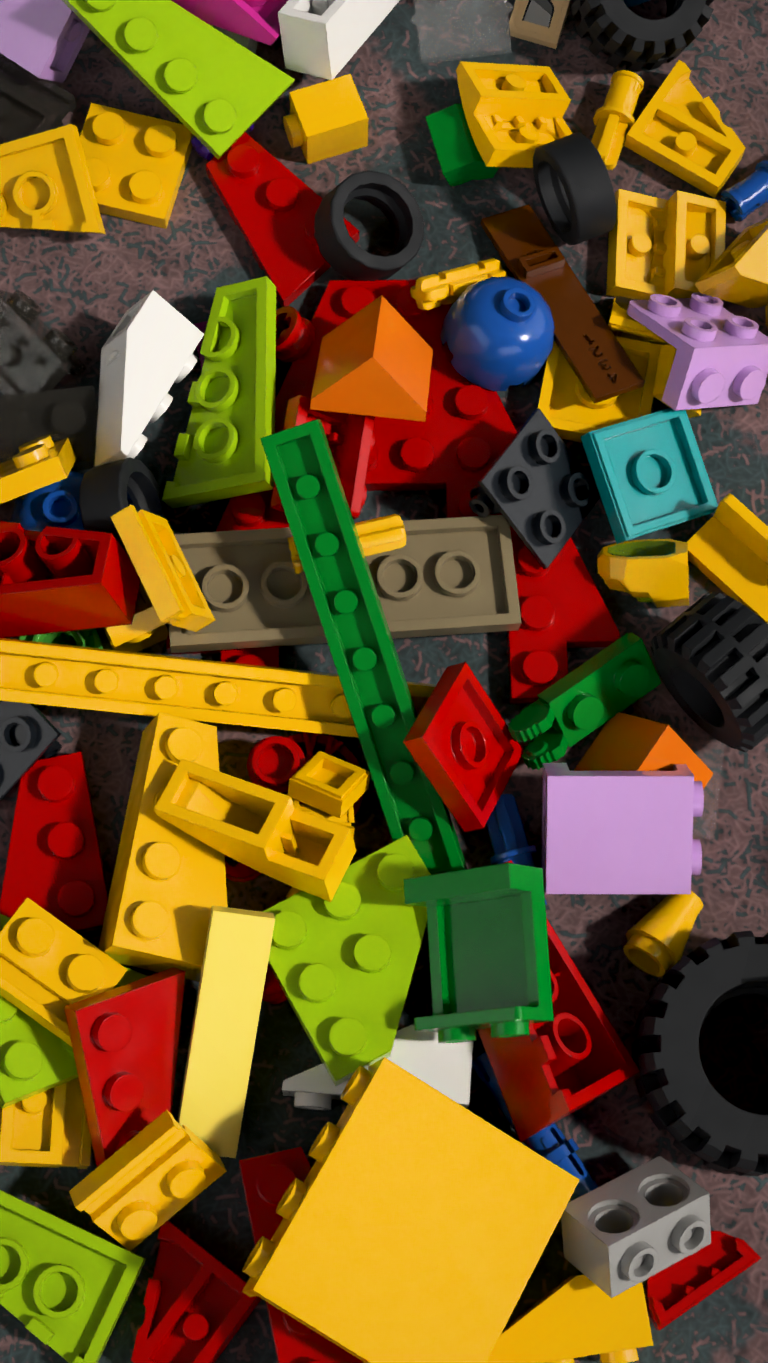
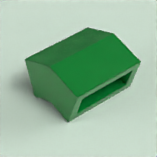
[425,104,500,187]

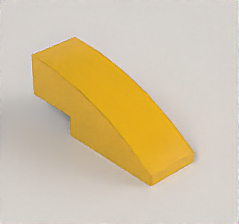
[154,758,357,902]

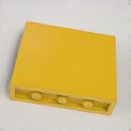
[242,1057,579,1363]

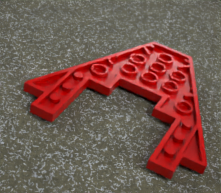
[166,280,620,704]

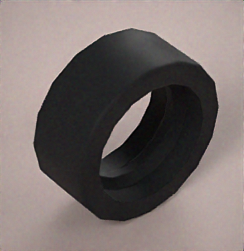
[533,132,617,245]
[314,170,424,281]
[79,457,170,558]

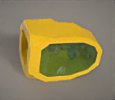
[597,539,689,608]

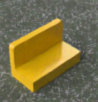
[687,493,768,624]

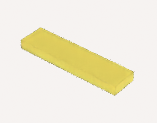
[177,905,275,1158]

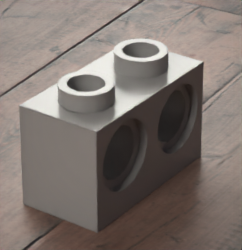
[561,1156,711,1298]

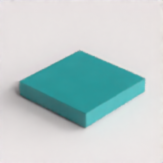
[580,408,718,544]

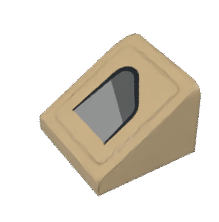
[506,0,572,49]

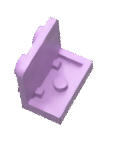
[626,292,768,411]

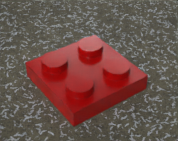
[403,662,523,832]

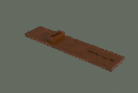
[481,204,645,404]

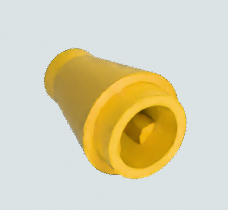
[623,891,704,977]

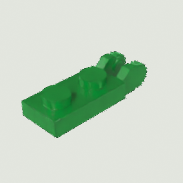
[508,632,661,770]

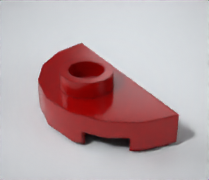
[646,1231,762,1331]

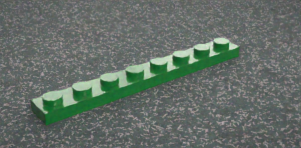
[260,419,467,875]

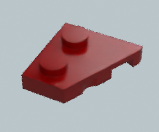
[131,1221,261,1363]

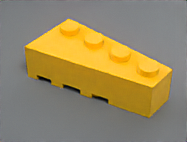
[98,712,228,982]

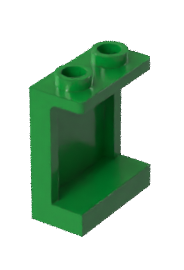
[404,863,554,1043]

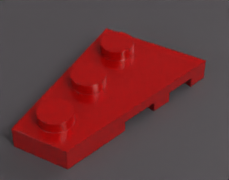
[206,132,360,307]
[0,752,109,934]
[64,967,186,1167]

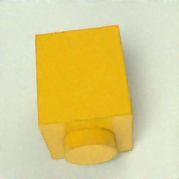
[283,74,369,164]

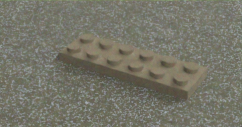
[169,515,522,653]

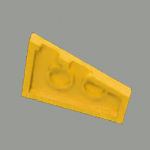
[0,124,106,234]

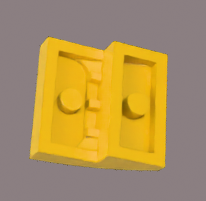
[456,61,573,168]
[606,189,726,300]

